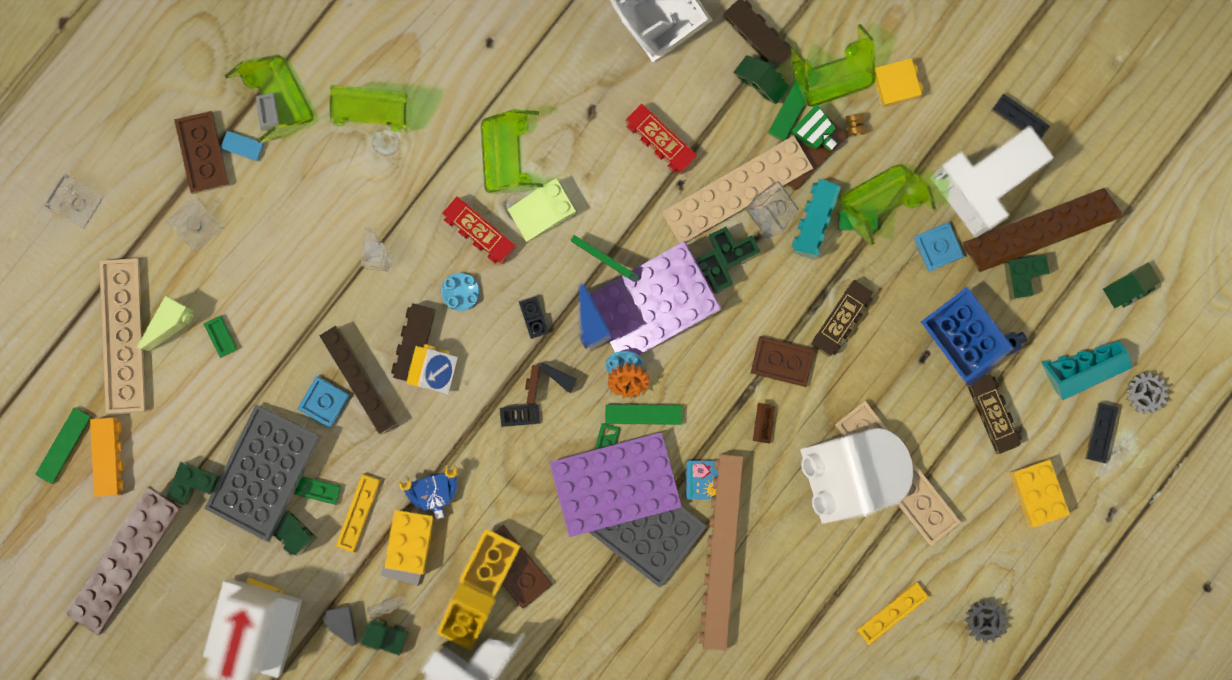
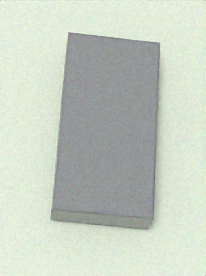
[255,93,280,131]
[381,559,422,586]

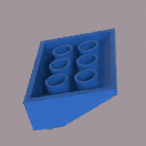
[579,283,611,351]
[921,287,1013,385]

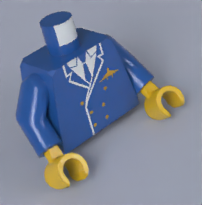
[398,465,459,520]

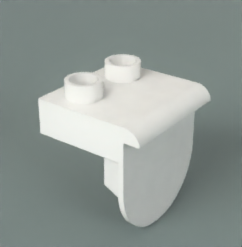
[611,0,713,62]
[800,429,913,524]
[421,633,525,680]

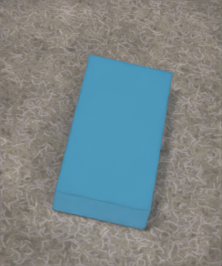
[221,131,264,162]

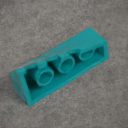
[791,179,841,260]
[1042,341,1132,400]

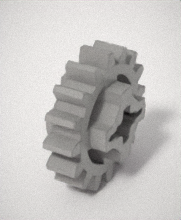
[1125,372,1169,414]

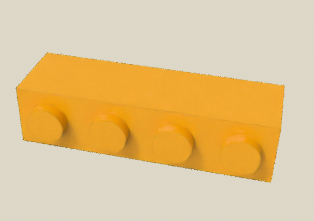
[90,418,125,497]

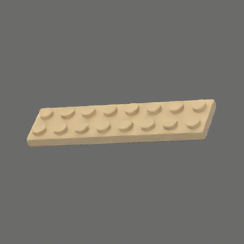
[662,135,813,244]
[99,258,146,414]
[834,401,961,546]

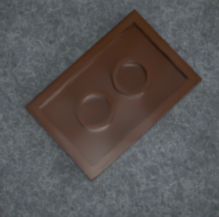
[750,336,815,387]

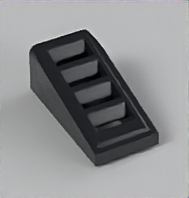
[540,363,577,393]
[500,404,540,427]

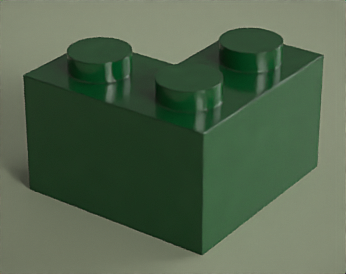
[733,55,790,104]
[708,226,761,270]
[695,249,733,294]
[1004,255,1050,300]
[1103,262,1161,309]
[166,462,220,505]
[273,511,317,556]
[360,618,409,656]

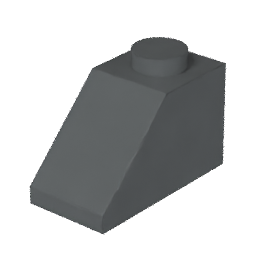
[323,606,358,646]

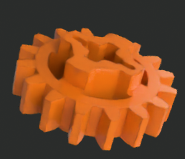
[608,363,649,399]

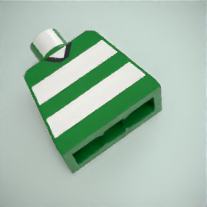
[790,104,838,151]

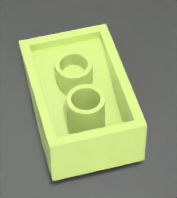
[508,178,576,242]
[137,296,194,352]

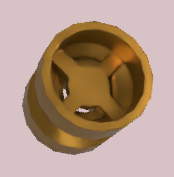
[845,113,867,136]

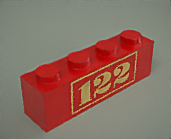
[626,103,697,175]
[442,196,516,265]

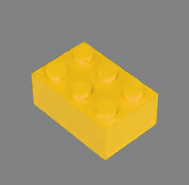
[1009,460,1070,528]
[384,510,434,575]
[459,528,521,599]
[437,583,495,651]

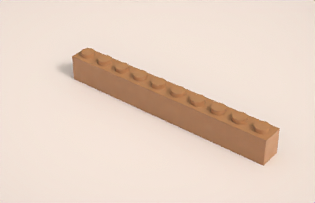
[699,454,743,651]

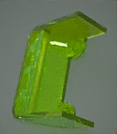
[791,24,876,107]
[225,55,314,143]
[330,85,413,133]
[481,109,543,194]
[839,164,936,245]

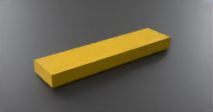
[336,474,381,553]
[856,582,929,645]

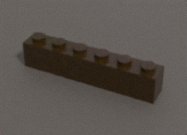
[319,325,398,435]

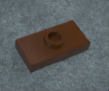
[525,365,540,405]
[753,403,775,444]

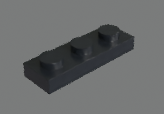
[991,94,1050,140]
[1085,403,1119,464]

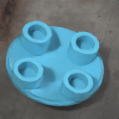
[441,273,480,311]
[605,351,644,373]

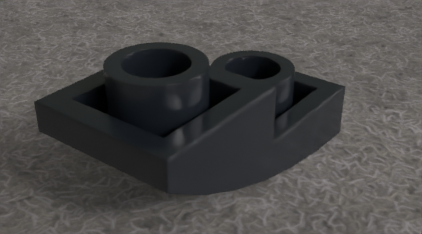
[518,295,549,339]

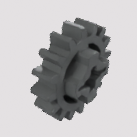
[964,600,1008,643]

